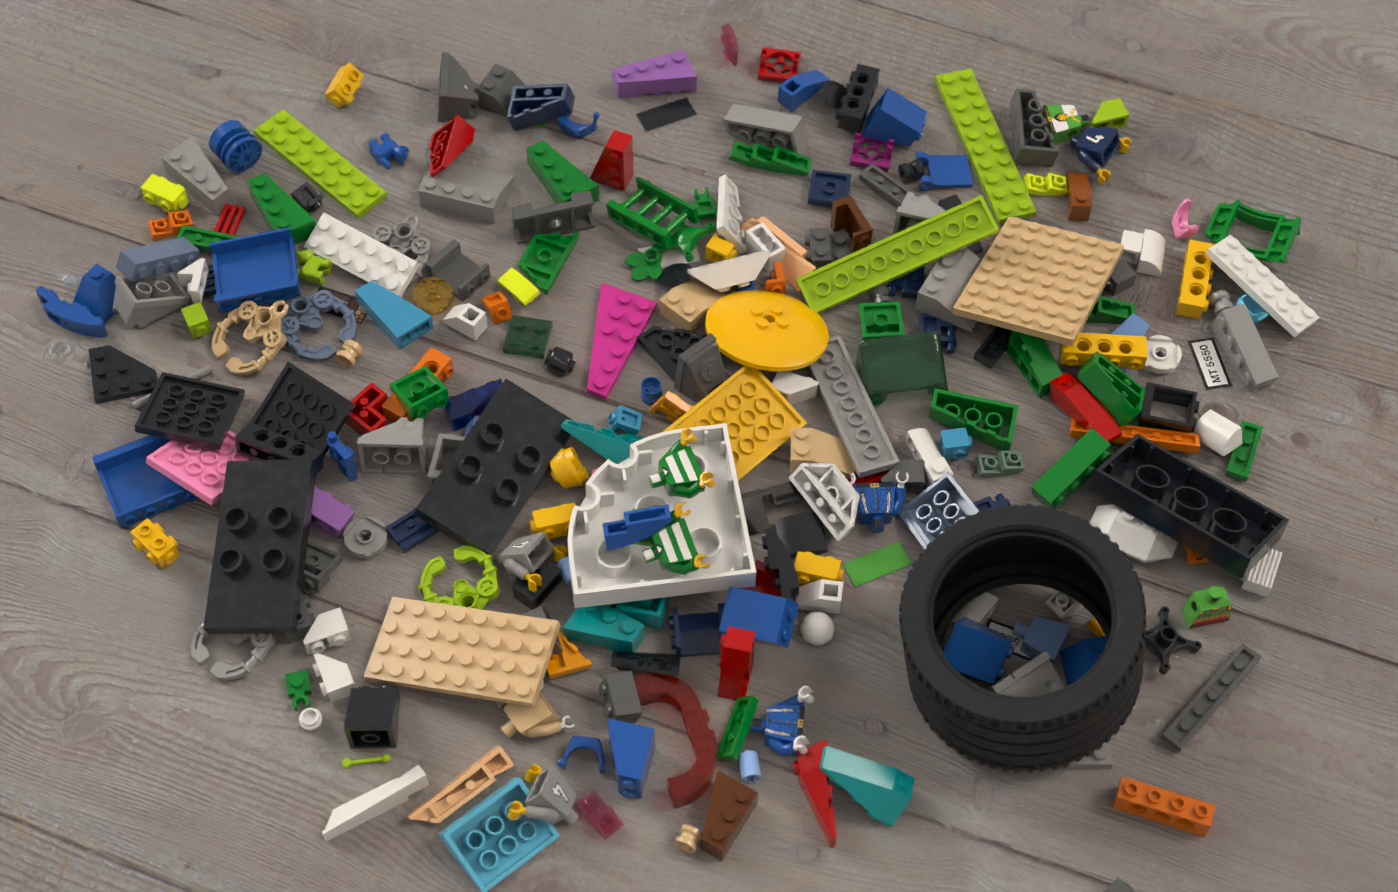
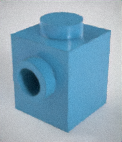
[939,428,973,459]

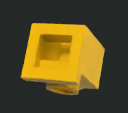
[705,233,738,263]

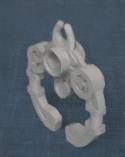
[369,214,432,287]
[191,623,276,681]

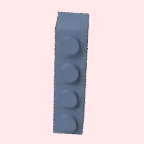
[116,237,199,281]

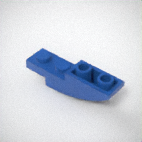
[35,285,108,338]

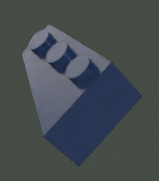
[507,83,575,131]

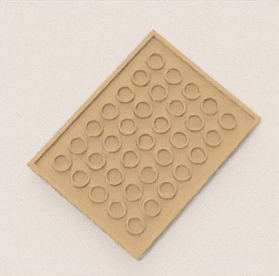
[952,217,1124,347]

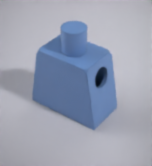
[1012,616,1071,665]

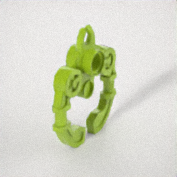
[418,545,500,610]

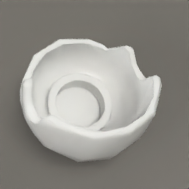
[799,611,835,646]

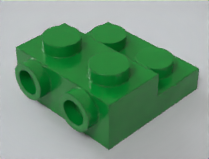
[858,301,904,349]
[389,366,450,420]

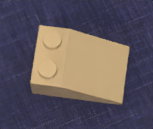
[659,278,726,333]
[790,427,855,479]

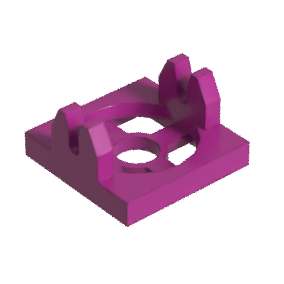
[850,132,895,172]

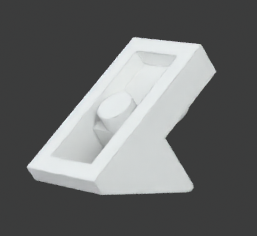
[177,258,209,303]

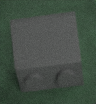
[476,64,525,116]

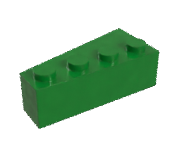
[526,141,599,204]
[247,173,316,245]
[929,388,1019,450]

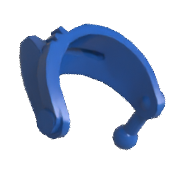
[557,110,600,138]
[558,736,606,773]

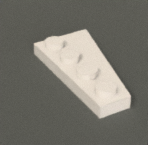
[716,174,747,254]

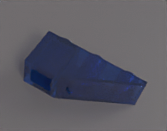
[443,379,502,432]

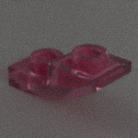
[720,24,738,66]
[575,790,624,840]

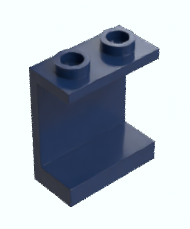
[669,603,725,657]

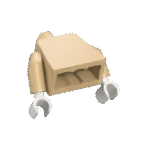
[501,680,575,738]

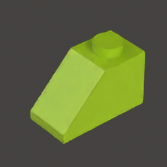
[1091,98,1129,129]

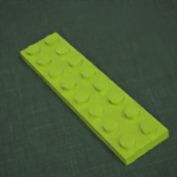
[254,109,387,219]

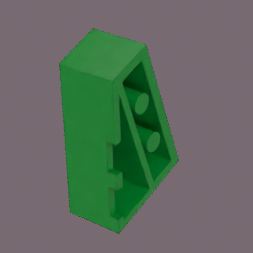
[1007,330,1063,398]
[1078,351,1145,427]

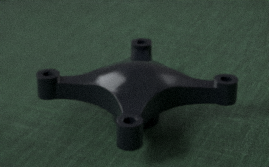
[1145,606,1202,675]

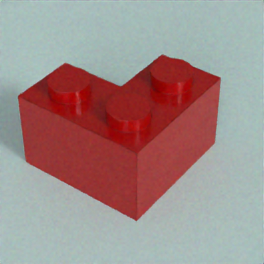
[345,382,388,436]

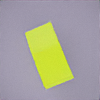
[1024,173,1068,196]
[497,268,540,306]

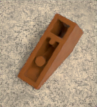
[1066,172,1092,221]

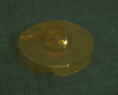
[412,277,454,314]

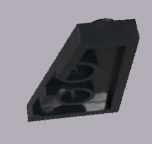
[611,651,681,677]

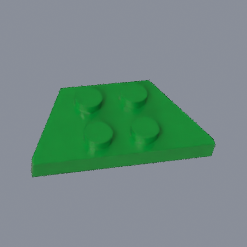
[518,232,579,295]

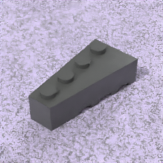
[1010,88,1059,167]

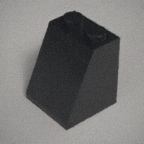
[344,685,400,748]

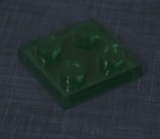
[503,315,553,359]

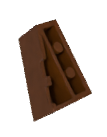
[701,770,758,861]

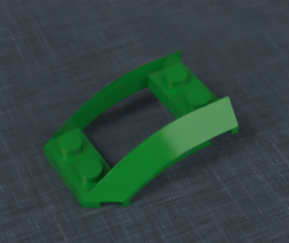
[1205,199,1301,264]

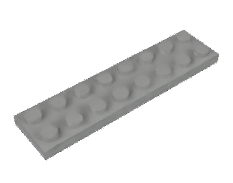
[808,335,900,478]

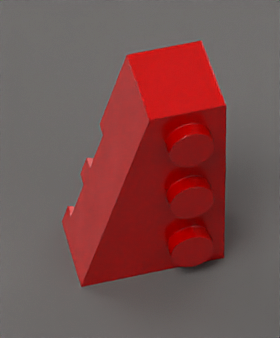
[590,130,634,191]

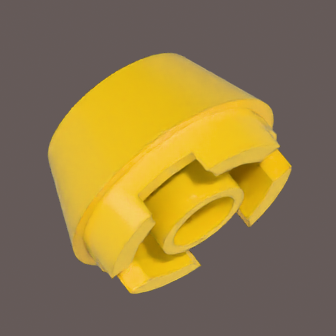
[549,446,589,489]

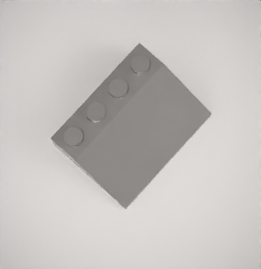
[418,162,514,223]
[915,248,982,332]

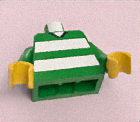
[649,428,715,499]
[642,502,710,575]

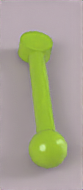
[342,753,391,769]

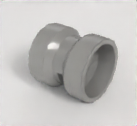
[1209,290,1234,317]

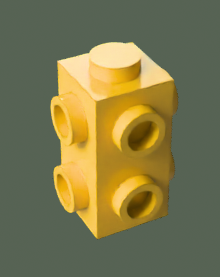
[324,63,364,108]
[529,502,576,540]
[130,518,180,569]
[794,551,844,585]

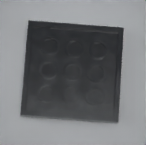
[251,362,356,458]
[135,372,245,450]

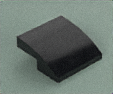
[774,512,828,559]

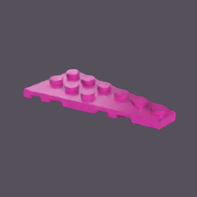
[587,283,657,400]

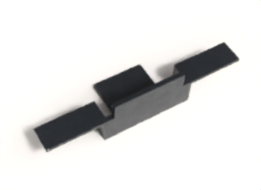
[741,481,803,536]

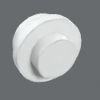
[299,708,322,731]

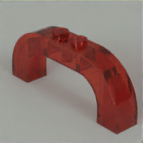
[633,673,717,809]

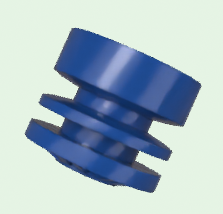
[209,120,262,173]

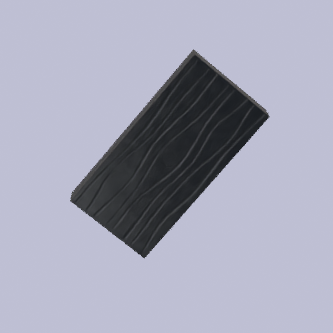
[1089,434,1289,579]

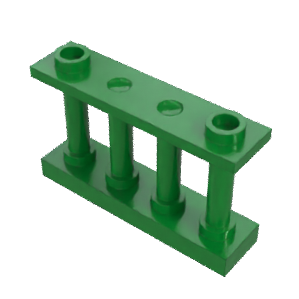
[606,177,699,250]

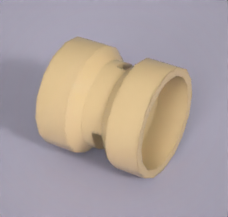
[335,339,363,369]

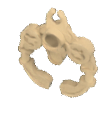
[212,300,289,375]

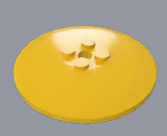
[705,290,829,371]

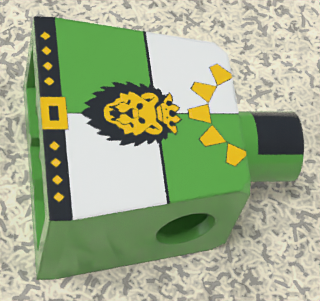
[1042,105,1089,145]

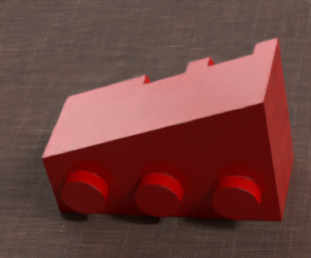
[718,626,755,701]

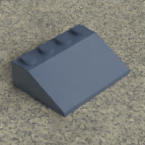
[898,472,980,550]

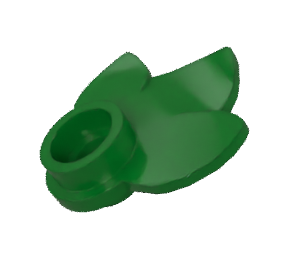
[624,248,662,281]

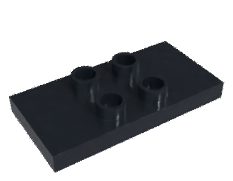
[414,379,574,556]
[203,459,317,634]

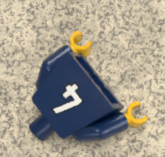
[1070,126,1131,185]

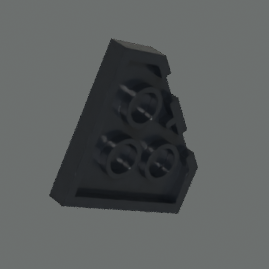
[637,326,721,382]
[88,345,158,404]

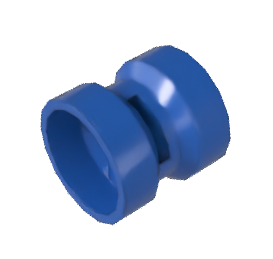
[641,377,662,406]

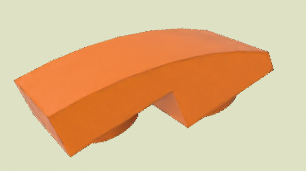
[148,210,193,240]

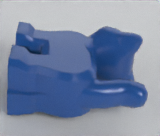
[368,132,409,170]

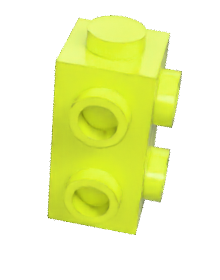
[141,174,189,212]

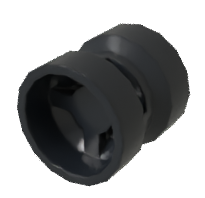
[898,159,924,183]

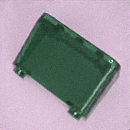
[856,332,948,406]

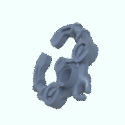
[281,290,357,362]

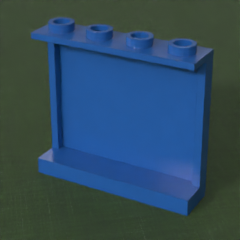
[209,227,301,314]
[92,435,199,528]

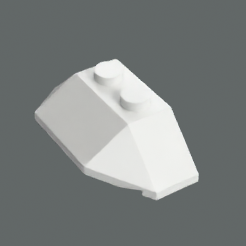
[687,250,770,292]
[789,463,860,542]
[1090,504,1178,563]

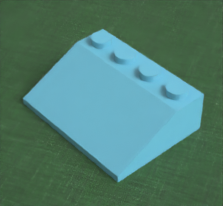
[437,777,560,892]

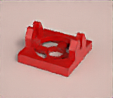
[758,47,801,83]

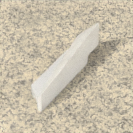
[322,765,429,841]

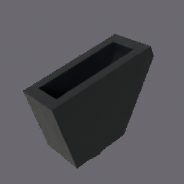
[512,567,562,610]

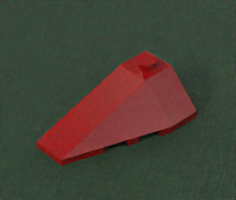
[429,115,475,177]
[1050,372,1122,442]
[793,740,836,848]

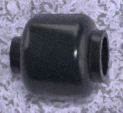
[544,347,576,377]

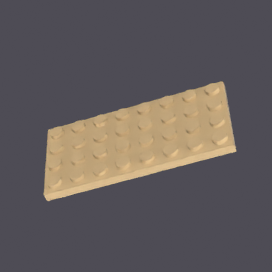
[363,597,560,707]

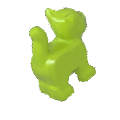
[295,249,332,286]

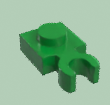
[694,187,717,220]
[285,670,312,712]

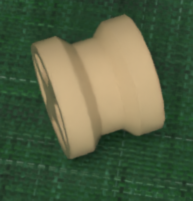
[674,824,703,854]

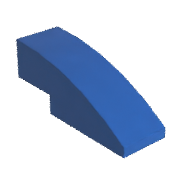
[602,504,672,551]

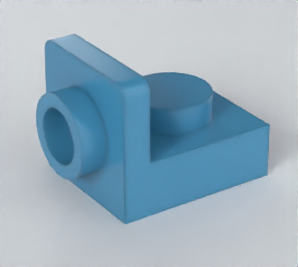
[607,405,642,435]

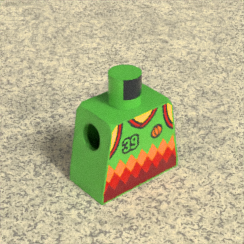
[1181,586,1231,629]

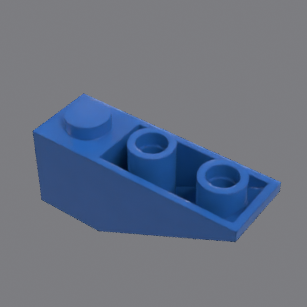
[778,69,831,112]

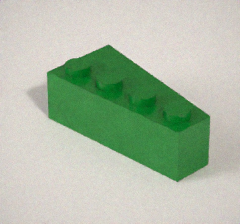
[1031,428,1111,508]

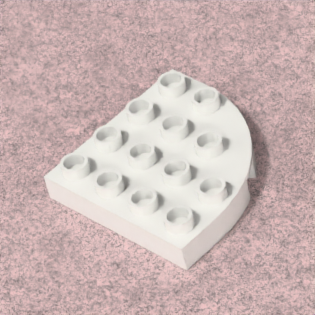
[568,423,756,608]

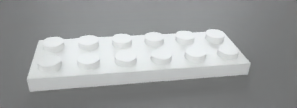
[304,212,420,297]
[1205,235,1320,338]

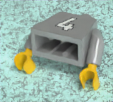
[497,532,567,592]
[507,764,579,825]

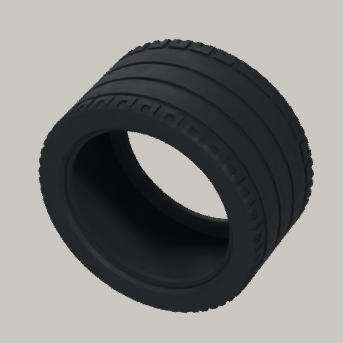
[899,504,1147,773]

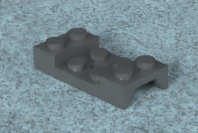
[511,191,595,244]

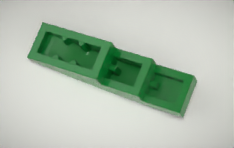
[729,141,812,176]
[1086,296,1135,323]

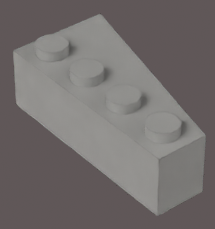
[162,136,232,215]

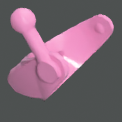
[1172,199,1199,239]

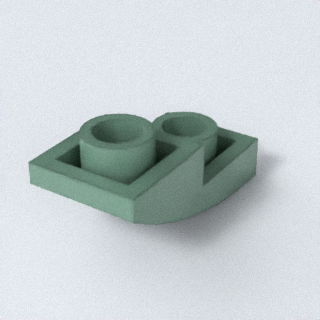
[975,450,1025,477]

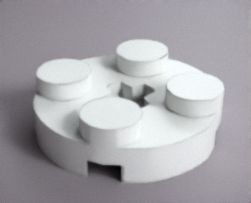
[1144,335,1182,374]

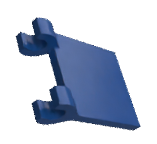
[914,151,973,192]

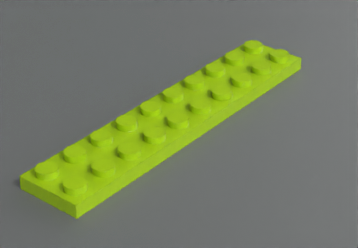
[935,68,1037,225]
[796,195,999,314]

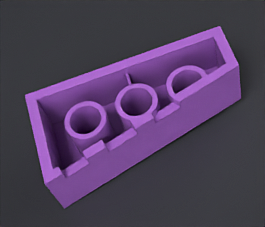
[612,50,697,98]
[311,486,354,539]

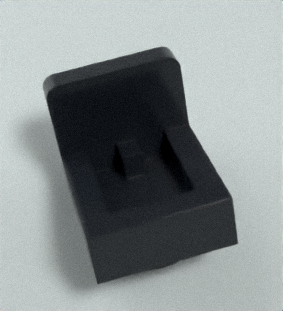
[291,182,324,213]

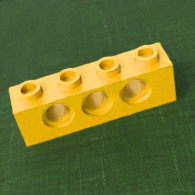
[1176,239,1214,319]
[1059,332,1147,370]

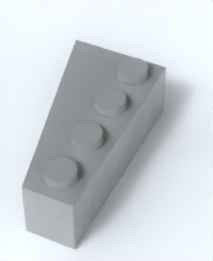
[724,103,809,155]
[1209,303,1279,392]

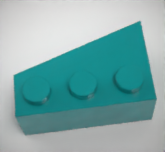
[563,604,645,652]

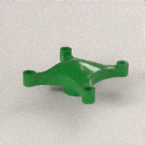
[652,215,717,262]

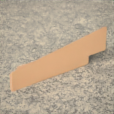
[741,217,816,292]
[407,745,514,823]

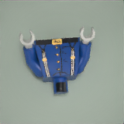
[843,472,909,533]
[752,686,814,756]

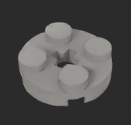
[344,516,389,560]

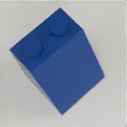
[861,88,927,146]
[719,586,798,648]
[943,617,1015,684]
[608,719,655,799]

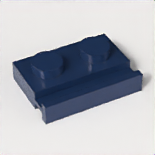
[386,508,439,553]

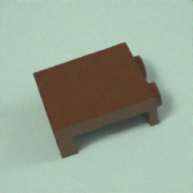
[830,195,873,254]

